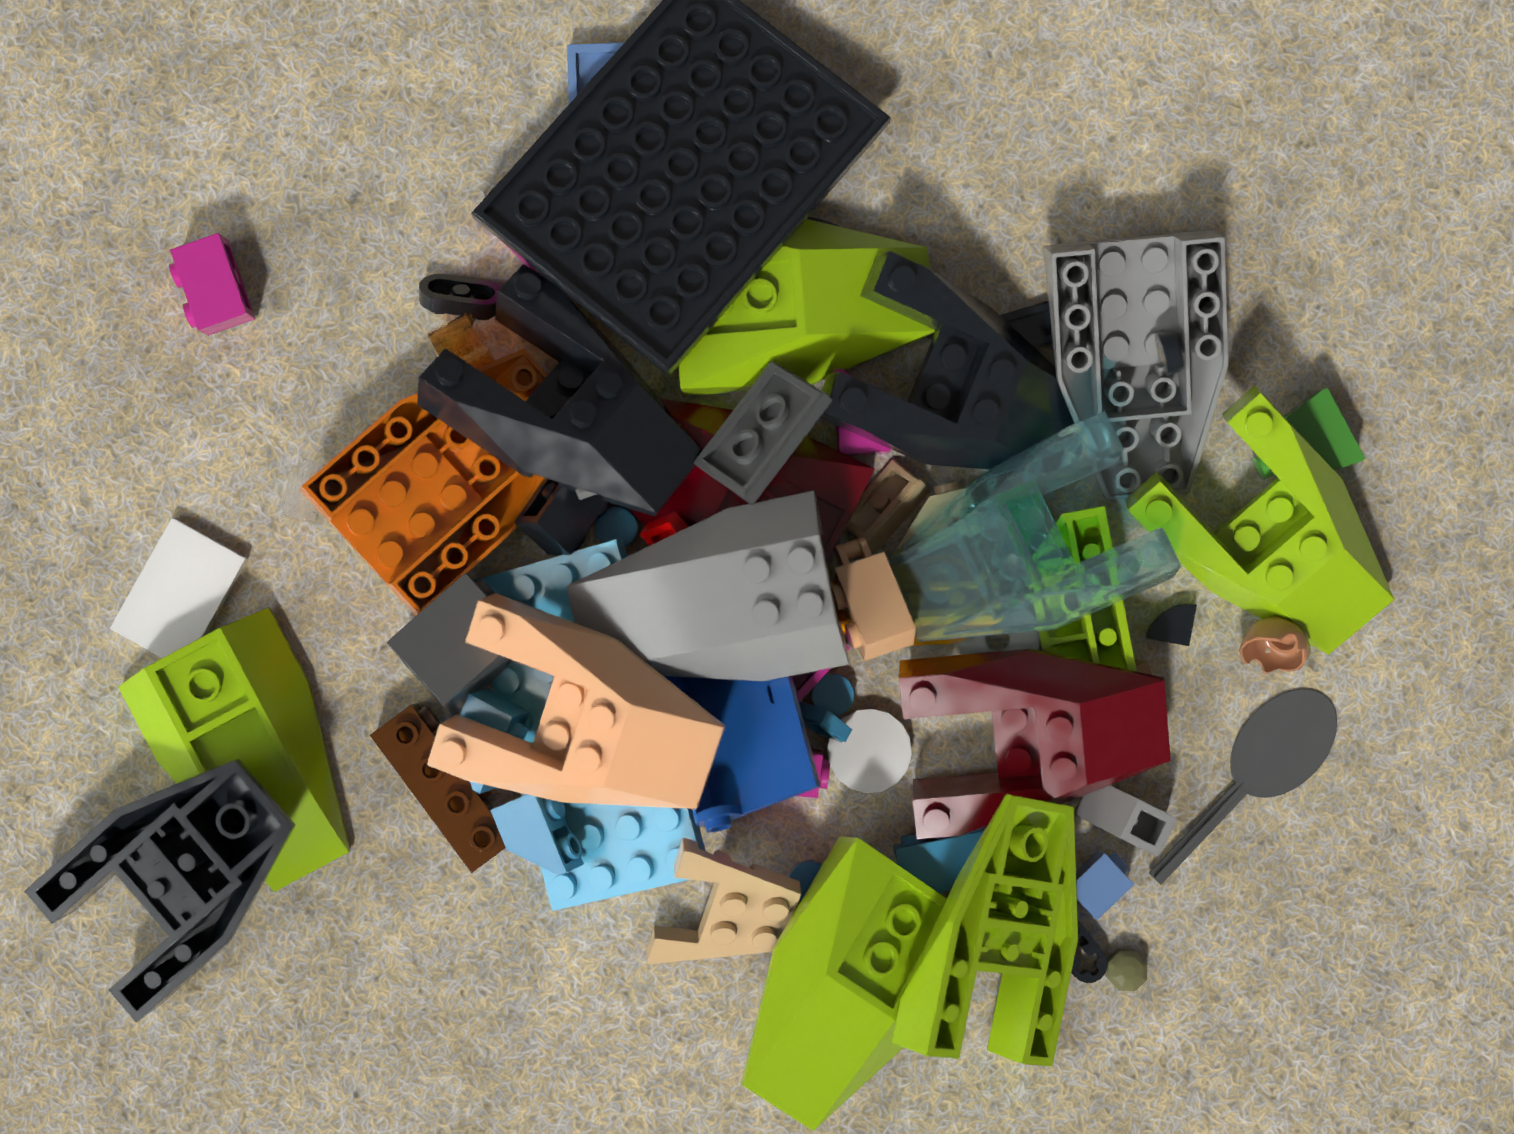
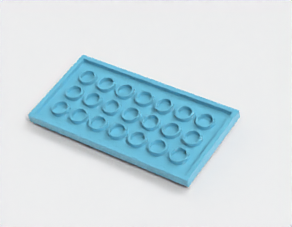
[473,539,706,911]

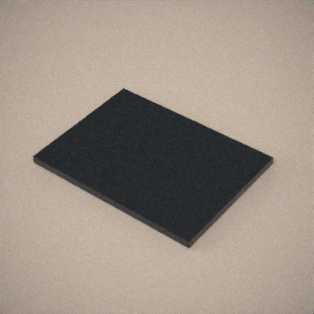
[471,0,891,376]

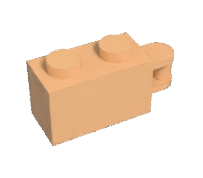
[831,537,916,661]

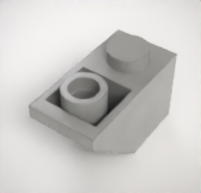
[1074,785,1178,857]

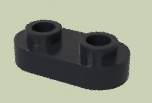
[419,274,501,320]

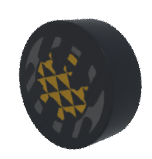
[1155,330,1184,375]

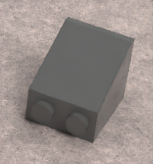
[386,573,512,717]

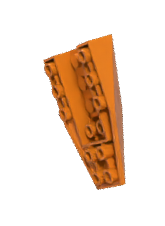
[300,349,548,616]

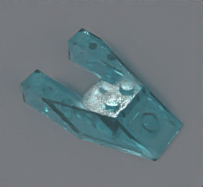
[887,411,1182,642]

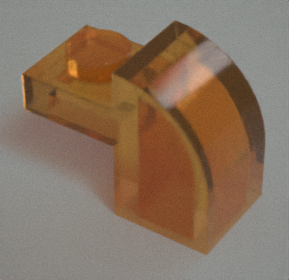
[427,312,495,368]

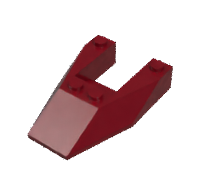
[899,649,1171,839]

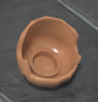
[1239,616,1311,674]

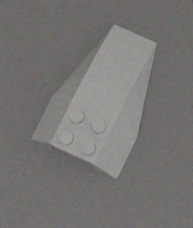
[567,491,849,681]

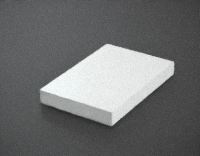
[110,518,248,658]

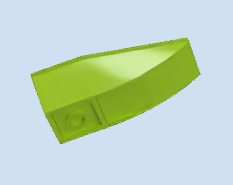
[118,607,351,892]

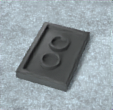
[694,360,833,505]

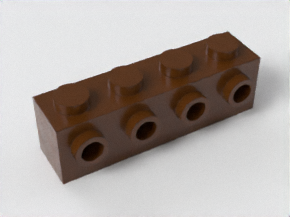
[370,703,506,873]

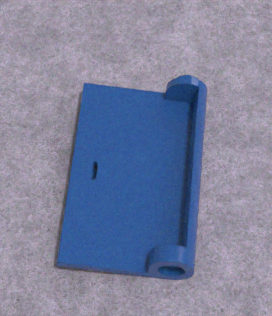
[664,676,821,833]

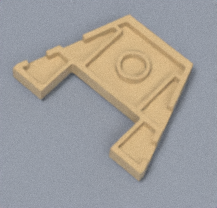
[646,838,801,964]

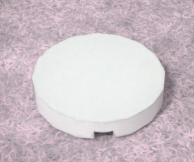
[827,708,912,793]

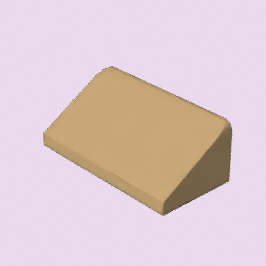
[845,458,930,554]

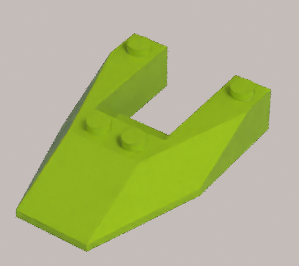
[1125,385,1395,655]
[892,794,1078,1067]

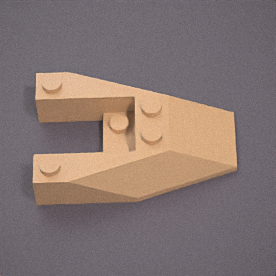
[427,593,725,809]

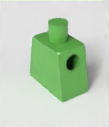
[1252,387,1366,480]

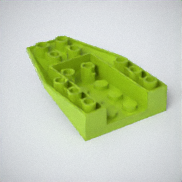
[679,219,935,396]
[741,836,947,1131]

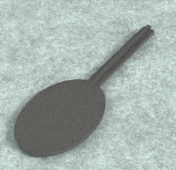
[1149,689,1337,885]

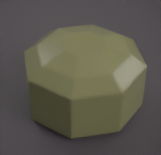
[1105,949,1148,991]

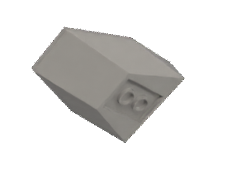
[1043,229,1228,501]

